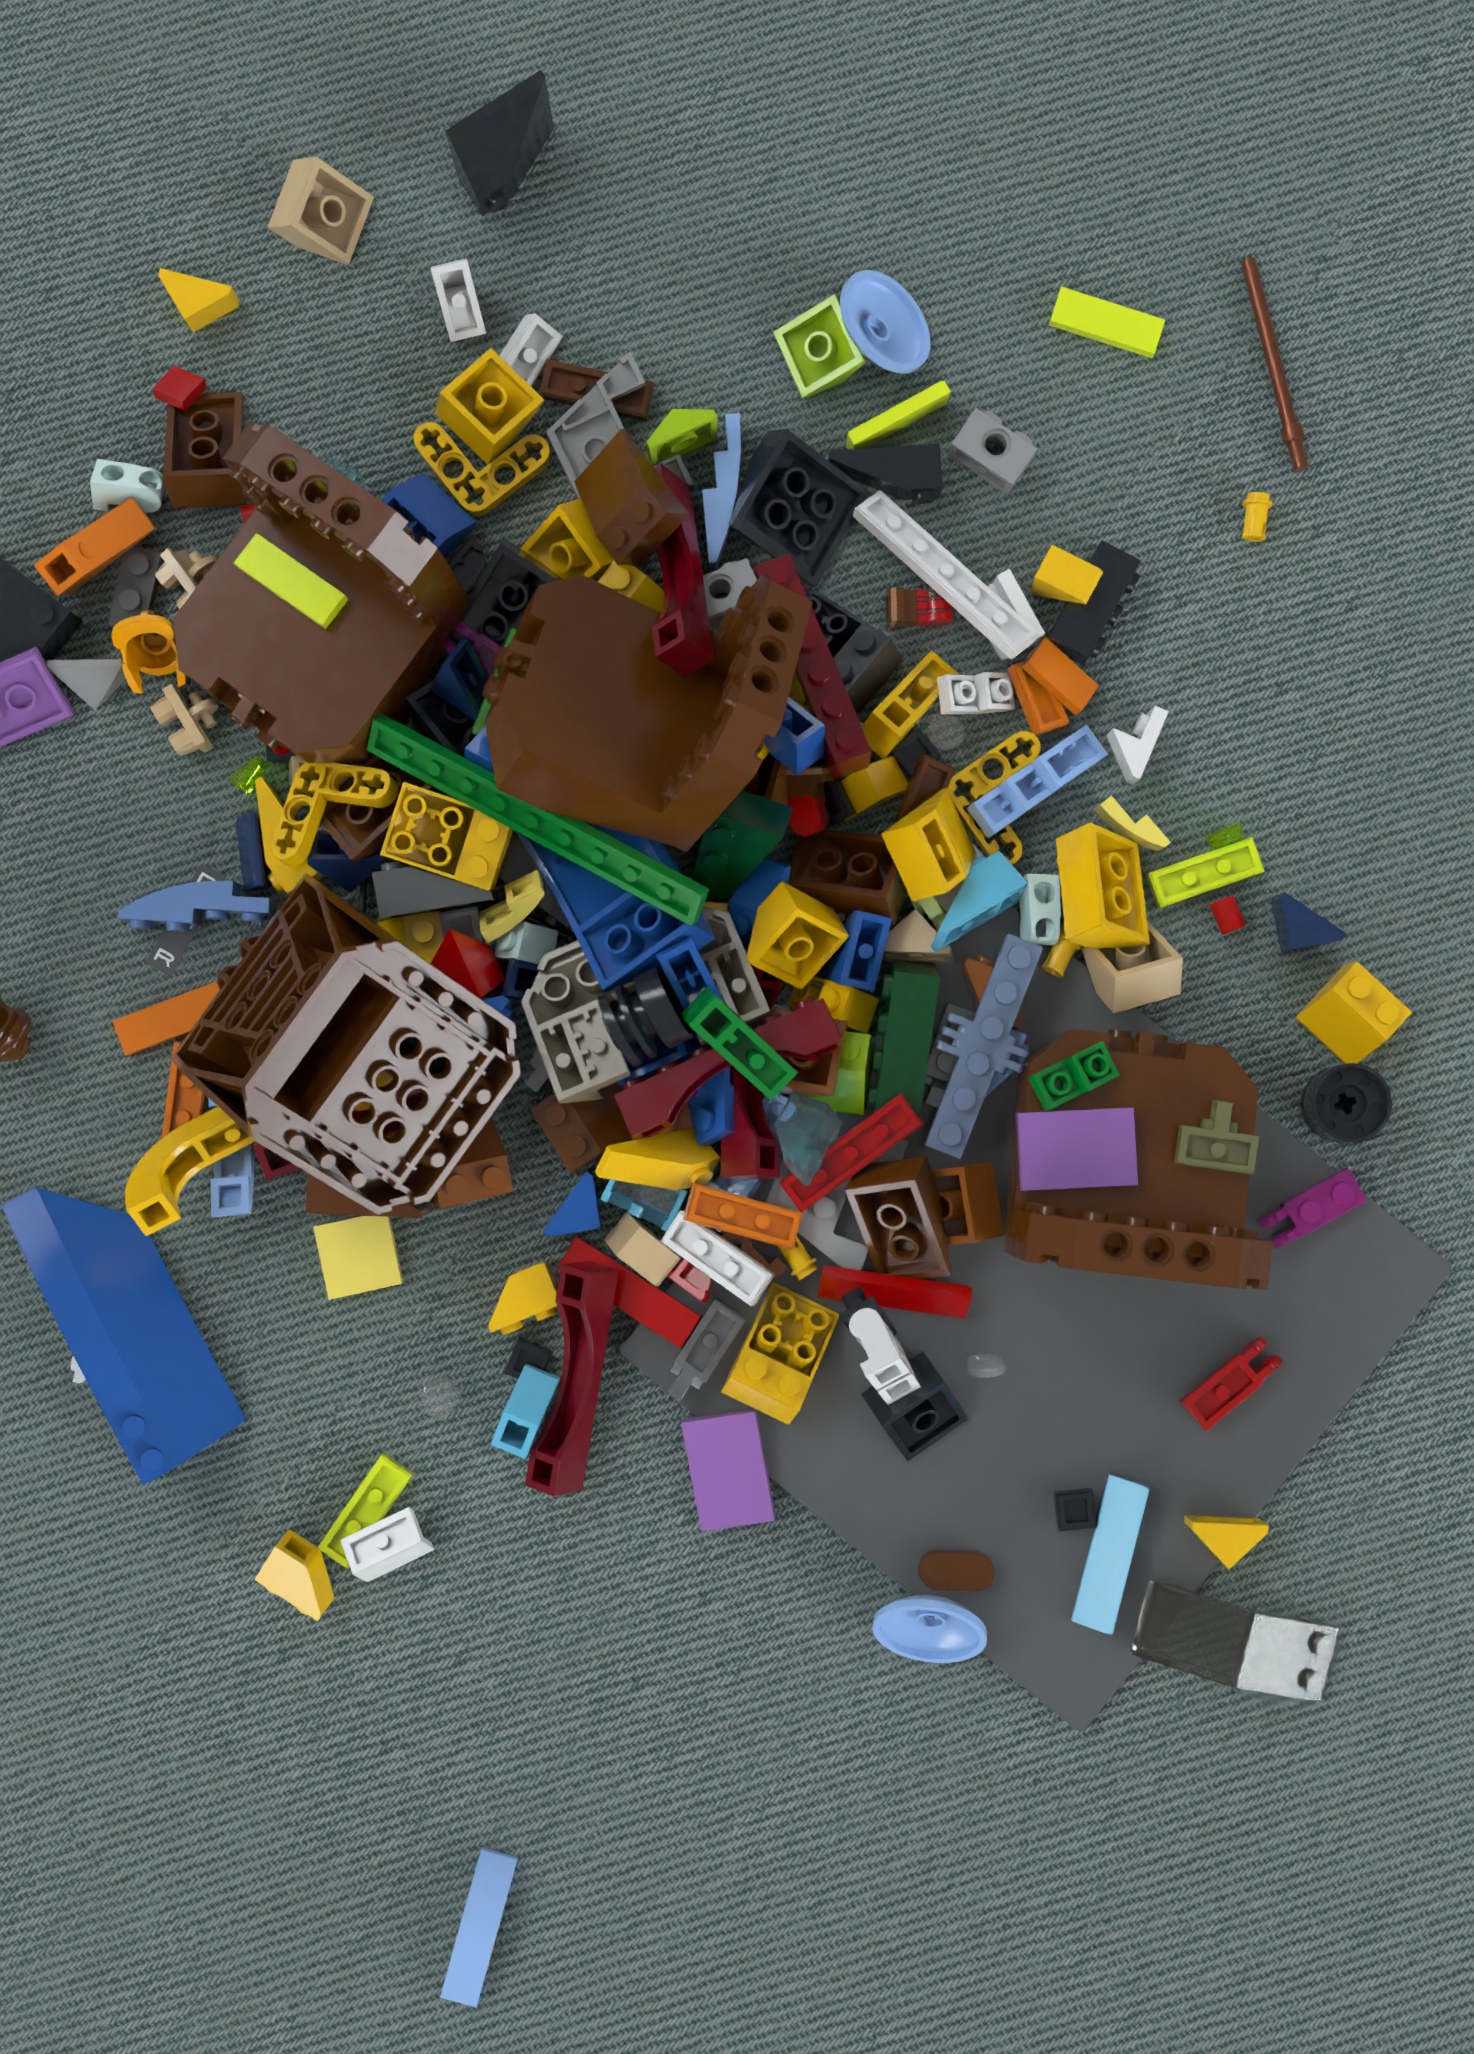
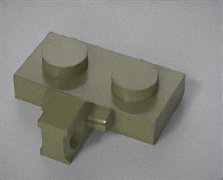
[1174,1100,1260,1175]

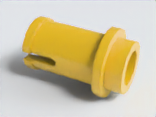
[1242,492,1272,542]
[1041,928,1082,978]
[778,1237,818,1281]

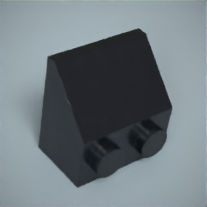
[861,1351,969,1462]

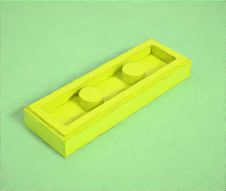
[1049,286,1165,358]
[846,381,951,449]
[234,533,349,629]
[1146,837,1265,909]
[318,1453,414,1569]

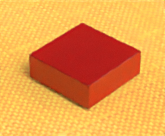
[152,365,207,411]

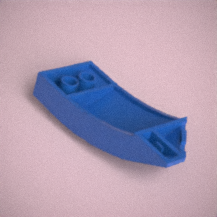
[514,826,715,992]
[1,1187,246,1485]

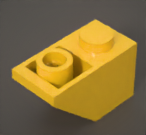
[787,976,879,1034]
[488,1260,558,1335]
[254,1529,334,1621]

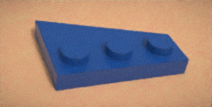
[686,1030,734,1146]

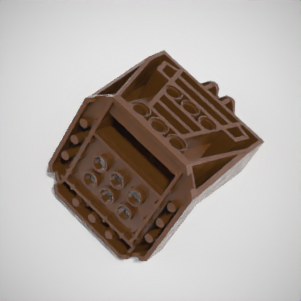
[173,421,472,764]
[482,575,813,852]
[171,873,521,1215]
[1004,1029,1273,1290]

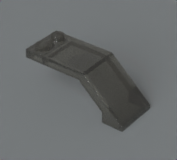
[1130,1579,1339,1702]

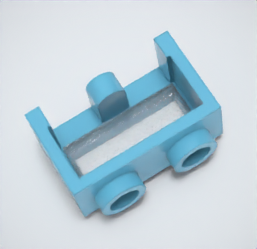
[600,1179,688,1232]

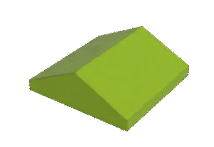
[773,294,867,399]
[646,409,718,466]

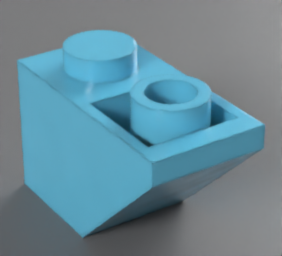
[491,1364,560,1459]

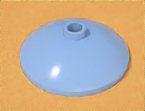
[840,270,930,374]
[873,1594,987,1663]

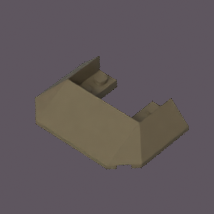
[521,906,771,1103]

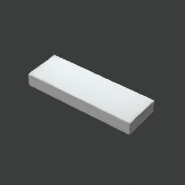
[660,1210,775,1306]

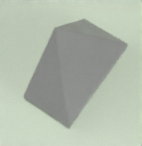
[47,659,126,711]

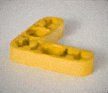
[413,422,551,517]
[947,731,1041,866]
[271,762,398,867]

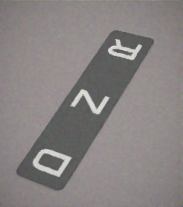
[146,864,225,976]

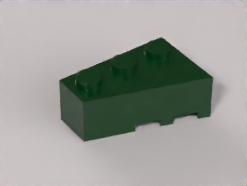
[692,791,793,903]

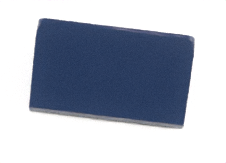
[236,811,272,892]

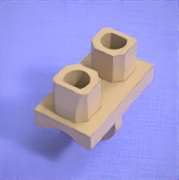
[155,548,217,609]
[150,684,219,756]

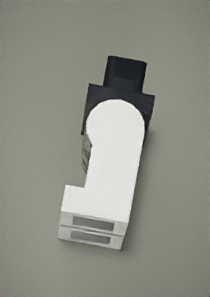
[840,1287,921,1405]

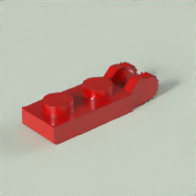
[1179,1336,1283,1431]

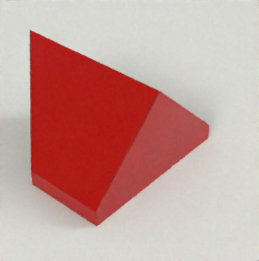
[431,928,505,998]

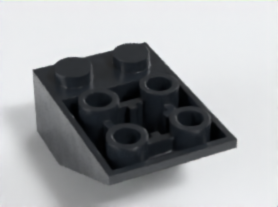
[806,588,903,716]

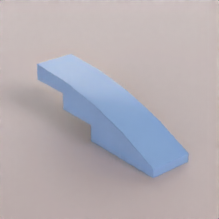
[702,413,741,572]
[967,725,1108,838]

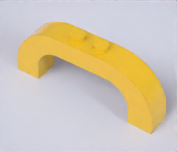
[125,1107,255,1236]

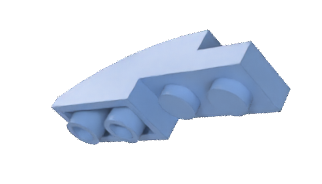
[118,881,277,932]

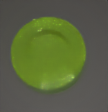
[1205,821,1245,849]

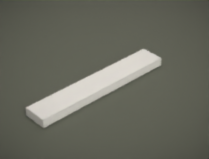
[853,490,1039,660]

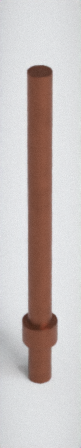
[1241,257,1308,472]

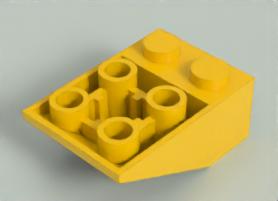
[380,782,513,891]
[881,788,977,902]
[721,1282,840,1425]

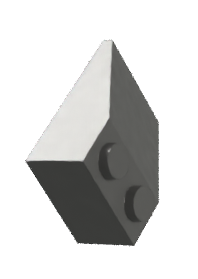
[372,861,499,920]

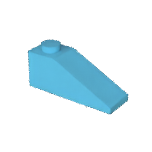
[931,851,1028,952]

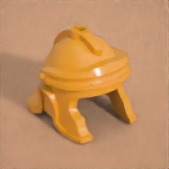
[111,610,186,693]

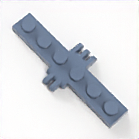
[924,934,1043,1159]

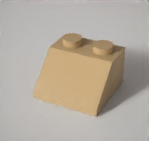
[267,157,374,264]
[1081,920,1183,1014]

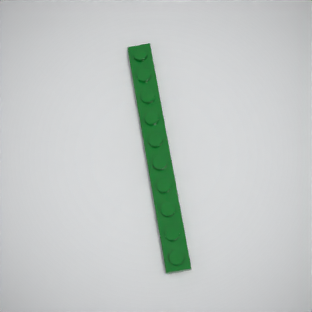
[367,713,709,926]

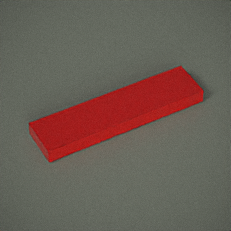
[779,1093,924,1213]
[556,1236,703,1349]
[817,1265,972,1319]

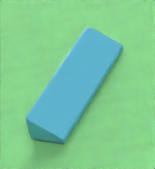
[1071,1474,1150,1635]

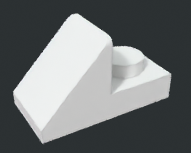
[430,258,486,342]
[1107,706,1169,785]

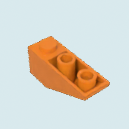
[34,497,156,596]

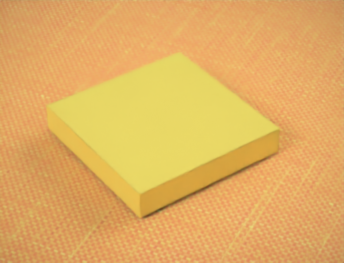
[313,1216,404,1300]

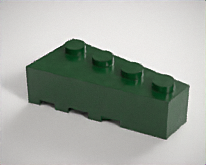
[867,959,940,1118]

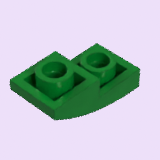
[1028,1041,1120,1112]

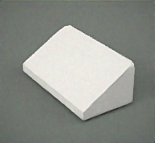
[500,313,563,387]

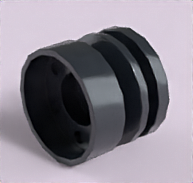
[597,965,693,1067]
[1300,1063,1393,1143]

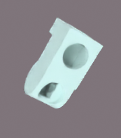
[90,459,166,513]
[1019,874,1061,946]

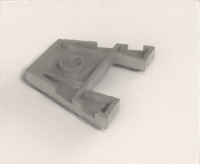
[546,352,693,499]
[766,1135,909,1270]

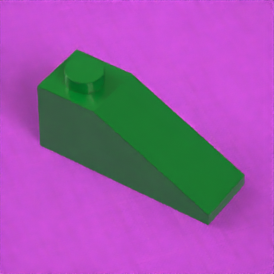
[681,987,798,1101]

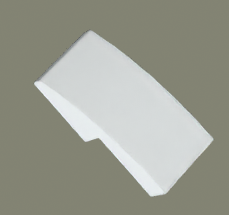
[937,672,1015,714]

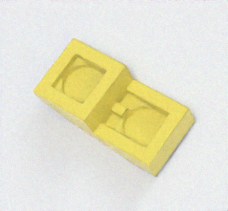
[1094,795,1171,852]
[478,870,545,943]

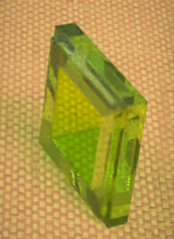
[228,755,269,794]

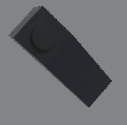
[827,443,943,504]

